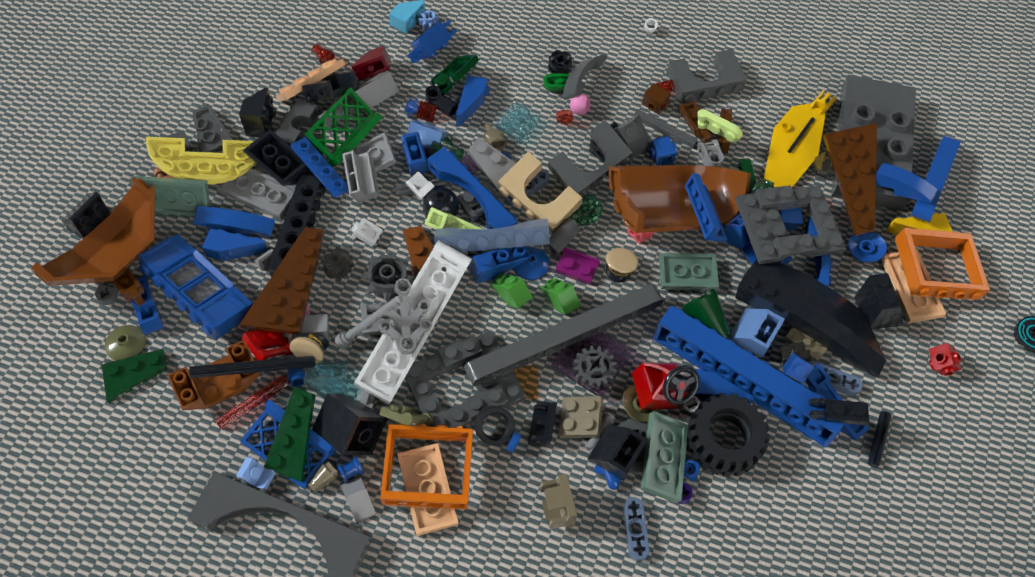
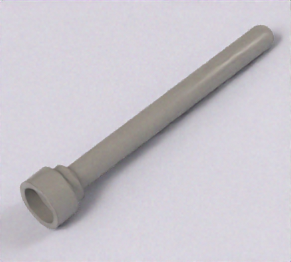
[335,296,402,349]

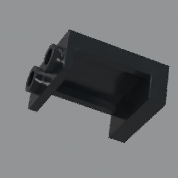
[302,71,359,103]

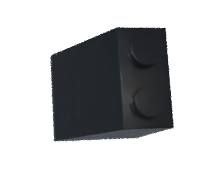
[854,273,904,330]
[312,392,388,455]

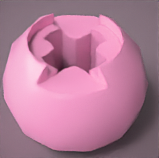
[570,93,590,116]

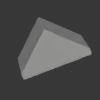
[341,476,376,524]

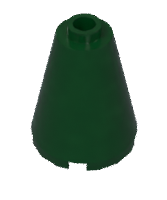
[682,288,731,339]

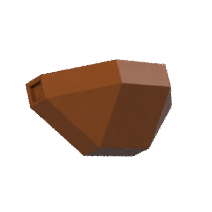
[31,177,155,286]

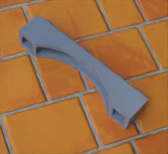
[434,219,550,252]

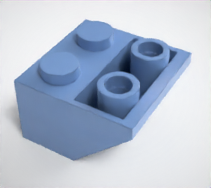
[728,308,785,358]

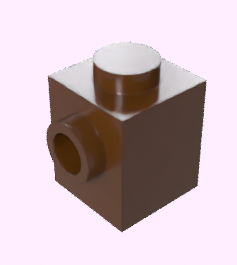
[642,83,671,115]

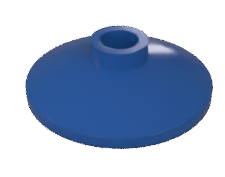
[848,232,887,263]
[513,247,550,280]

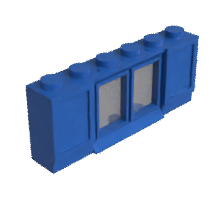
[139,234,253,340]

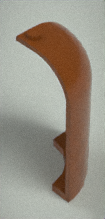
[609,165,751,233]

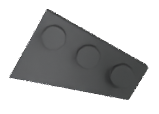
[192,104,233,153]

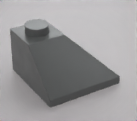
[613,114,652,160]

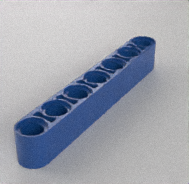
[910,135,961,223]

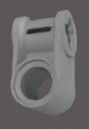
[697,139,724,167]

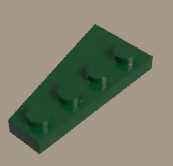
[264,387,316,482]

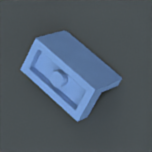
[407,120,448,151]

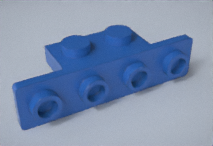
[291,138,349,198]

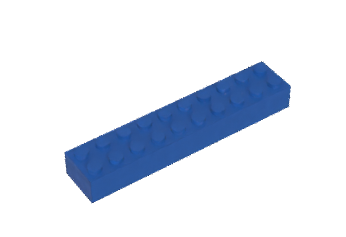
[653,305,845,448]

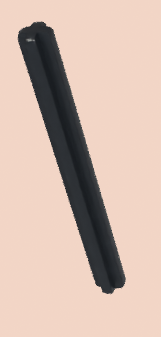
[189,356,316,378]

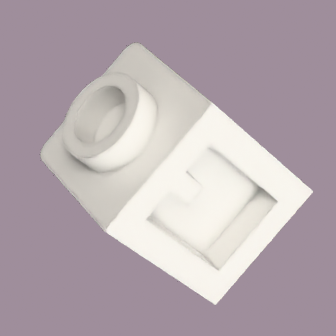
[350,218,383,246]

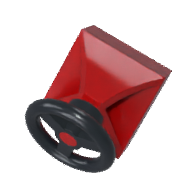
[632,362,700,410]

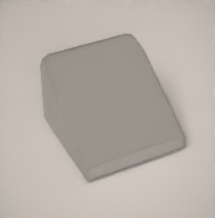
[254,249,274,270]

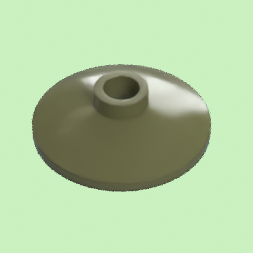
[105,325,146,361]
[622,385,660,423]

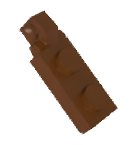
[678,101,712,143]
[719,108,732,154]
[112,268,145,306]

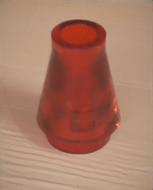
[312,44,335,64]

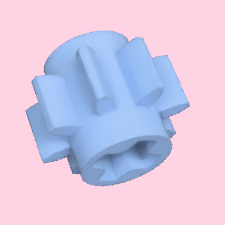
[419,10,439,30]

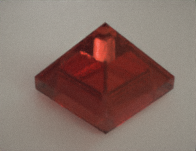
[417,100,437,123]

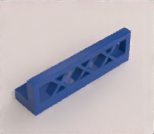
[685,173,727,242]

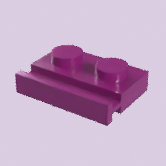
[555,247,600,285]

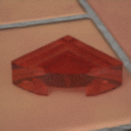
[656,80,673,93]

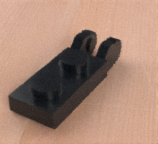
[809,398,870,425]

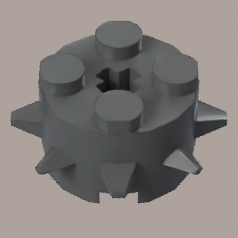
[361,253,415,300]

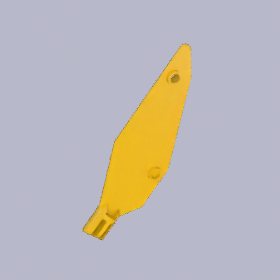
[762,90,837,189]

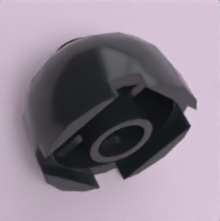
[423,187,459,218]

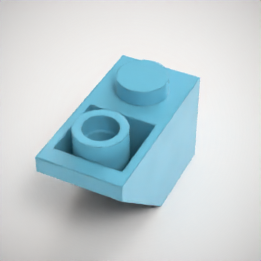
[389,0,426,34]

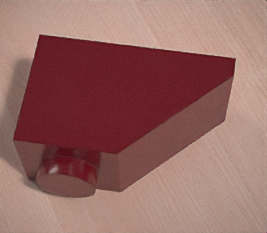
[351,45,391,81]

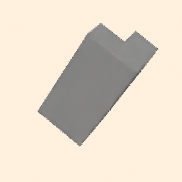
[348,72,399,112]
[342,151,380,203]

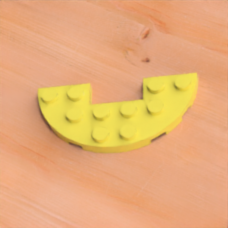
[146,137,255,185]

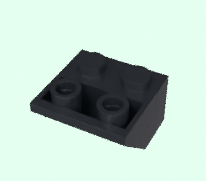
[239,88,276,138]
[61,192,111,239]
[588,425,648,481]

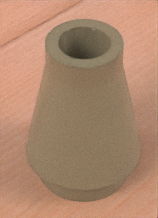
[308,461,340,493]

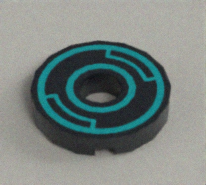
[1014,316,1035,353]

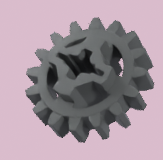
[573,346,617,390]

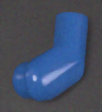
[594,465,621,490]

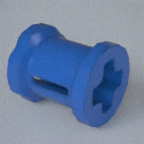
[337,457,364,483]

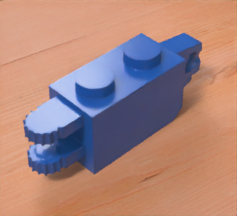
[408,19,457,63]

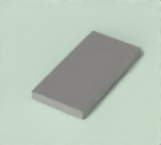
[217,168,295,220]

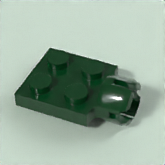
[430,55,479,95]

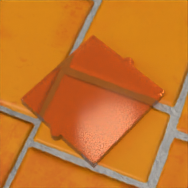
[513,366,538,399]

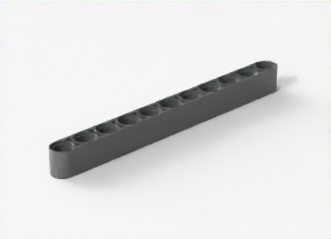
[464,284,664,386]

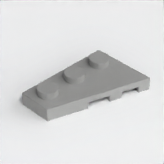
[468,137,516,197]

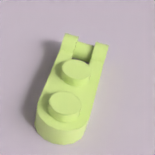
[698,109,743,142]

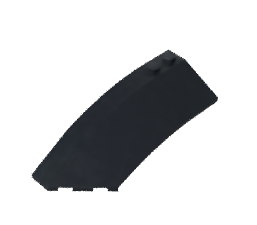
[735,259,886,378]

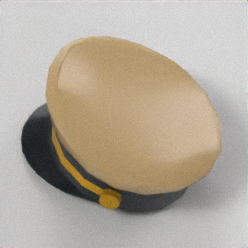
[606,248,638,282]
[290,333,329,364]

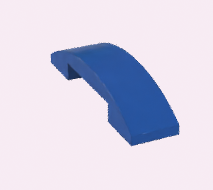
[805,363,870,441]

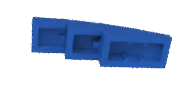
[193,206,275,238]

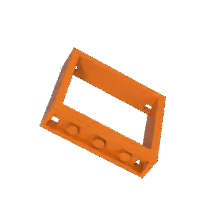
[895,228,990,301]
[380,423,473,510]

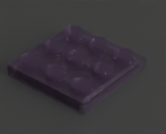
[551,332,633,397]

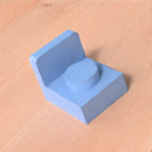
[236,457,276,490]

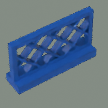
[240,399,337,490]

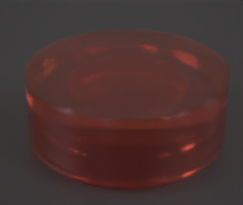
[556,110,574,124]

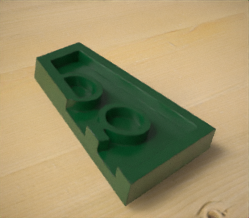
[101,349,168,403]

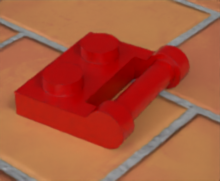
[241,330,293,360]

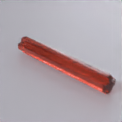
[216,375,289,430]

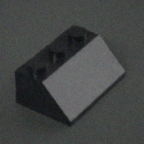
[243,129,310,186]

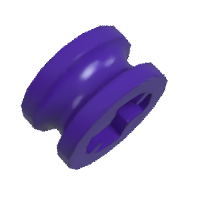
[678,483,693,504]

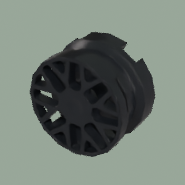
[548,50,572,74]

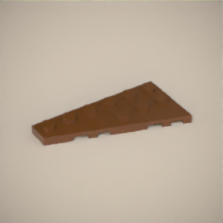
[823,123,877,236]
[240,227,325,334]

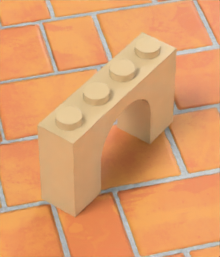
[498,151,582,234]

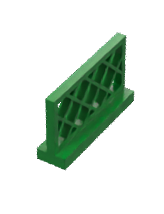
[305,87,383,167]

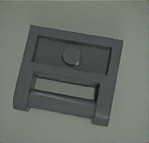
[457,181,504,222]

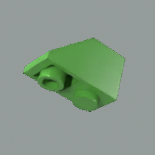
[490,274,533,309]
[540,278,581,315]

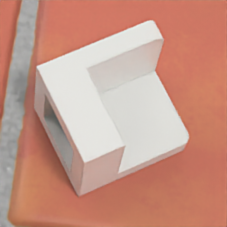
[405,172,434,199]

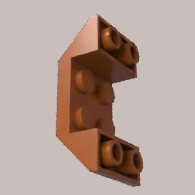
[167,340,261,410]

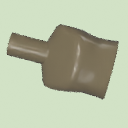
[483,123,507,150]

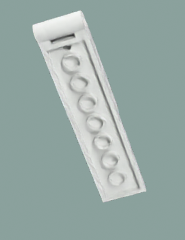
[354,240,472,404]

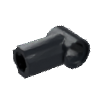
[425,85,458,117]

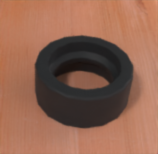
[474,405,515,446]

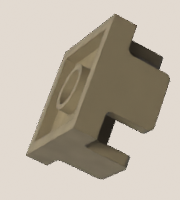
[540,473,577,529]

